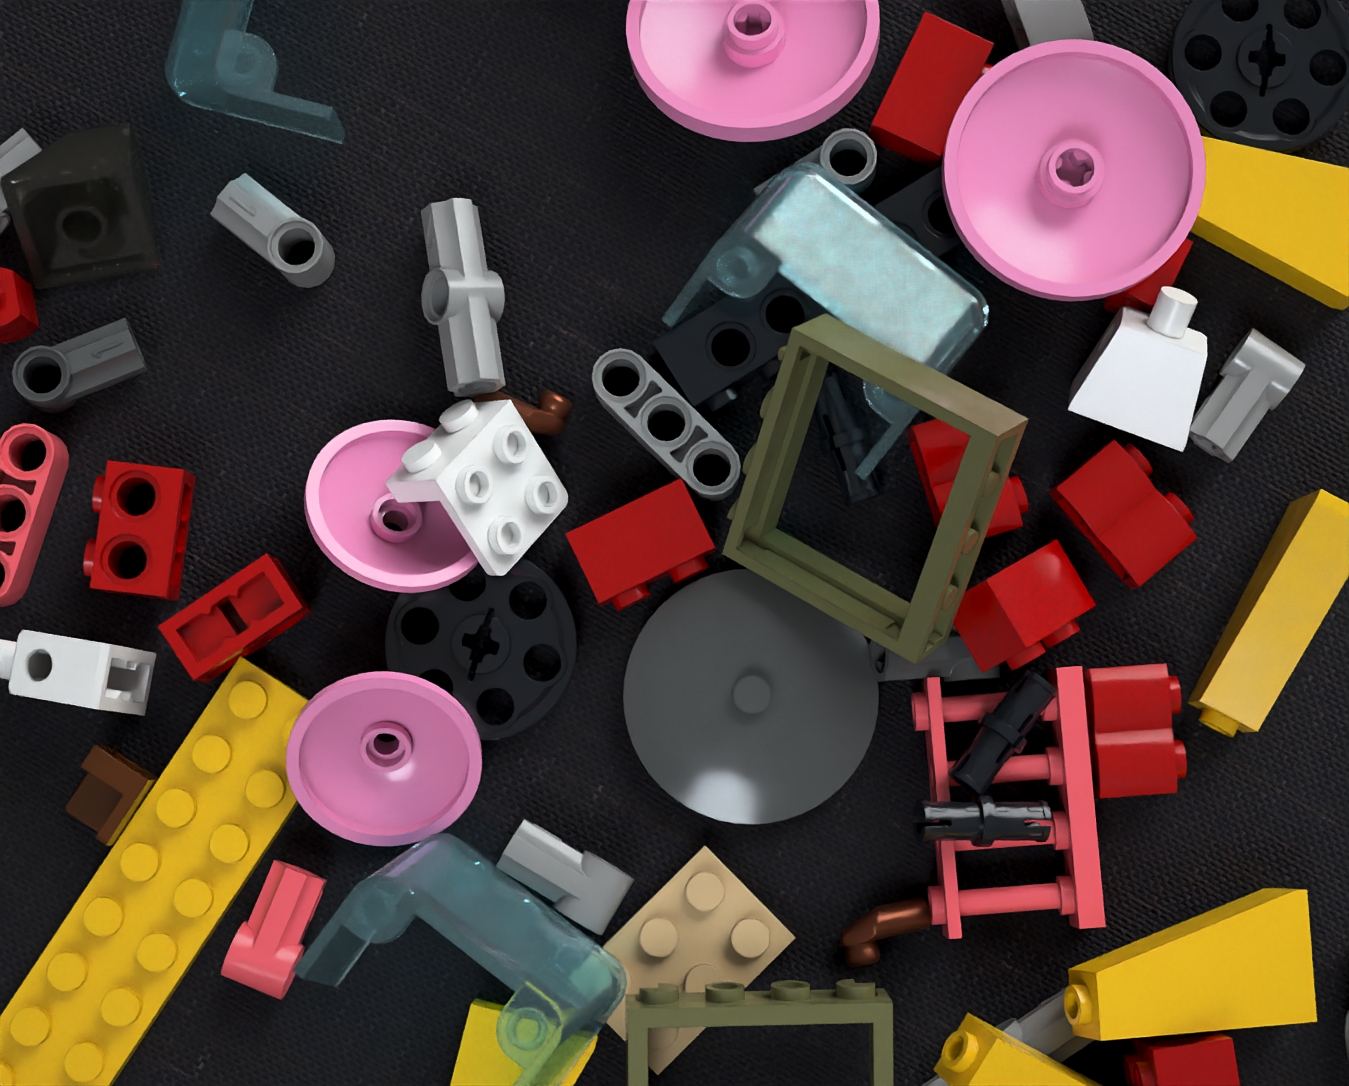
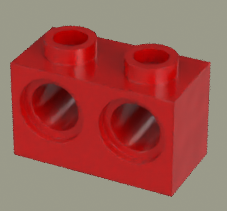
[83,460,196,601]
[158,553,313,683]
[1123,1031,1240,1086]

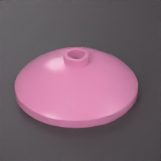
[304,420,479,593]
[286,671,482,846]

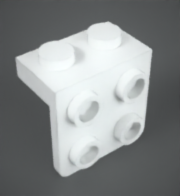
[385,399,568,576]

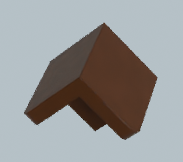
[66,745,159,846]

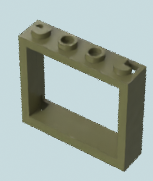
[722,313,1029,664]
[625,979,894,1086]

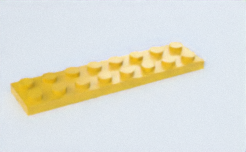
[0,656,309,1086]

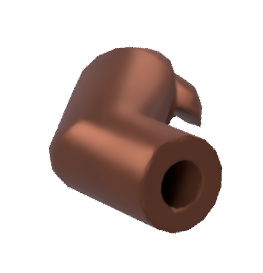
[474,390,572,436]
[840,897,931,967]

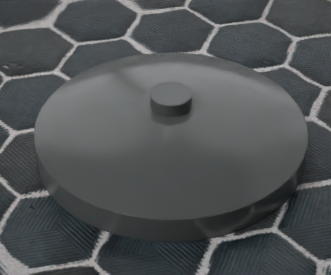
[623,568,879,825]

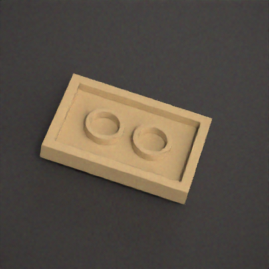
[568,845,796,1075]

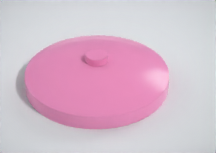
[626,0,880,142]
[941,39,1206,301]

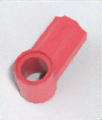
[221,860,327,1000]

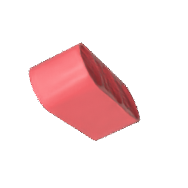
[0,423,69,607]

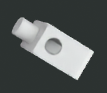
[1068,286,1207,452]
[0,629,156,716]

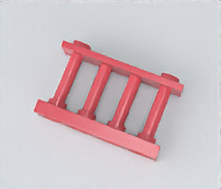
[911,666,1106,939]

